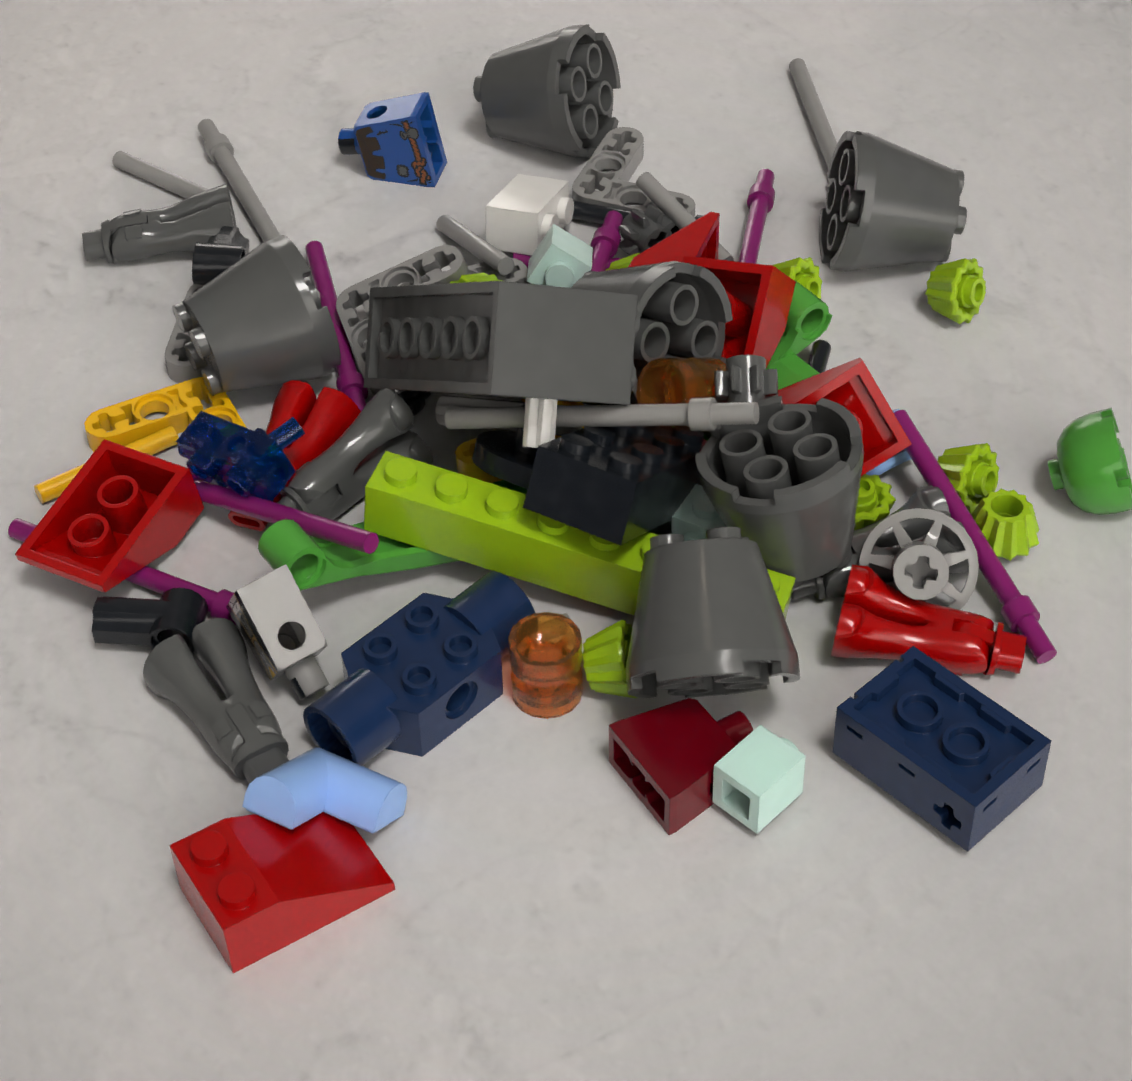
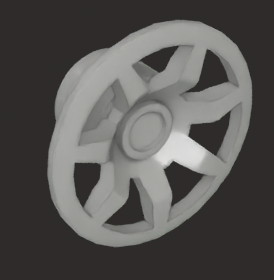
[859,508,979,610]

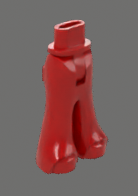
[228,380,361,531]
[831,564,1027,676]

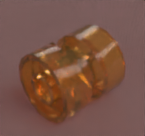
[636,357,727,427]
[508,612,583,719]

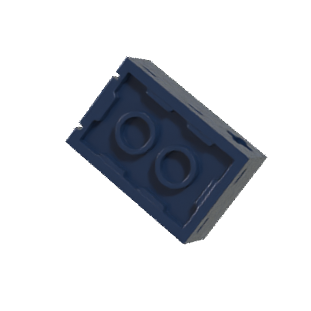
[832,646,1052,852]

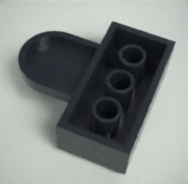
[472,405,707,546]

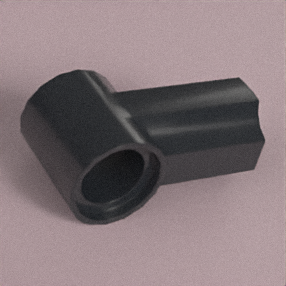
[192,226,249,285]
[92,588,208,655]

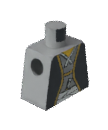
[226,564,329,701]

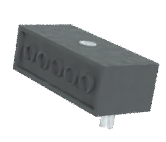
[364,281,640,448]

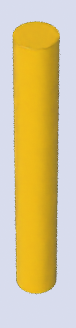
[34,426,180,504]

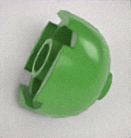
[1048,408,1132,515]

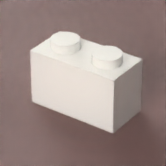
[486,173,574,256]

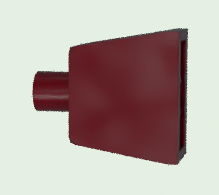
[609,698,753,835]

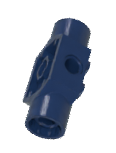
[303,571,538,766]

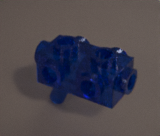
[176,411,305,501]

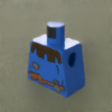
[338,92,447,187]

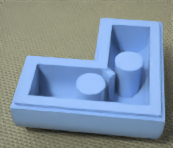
[242,747,407,834]

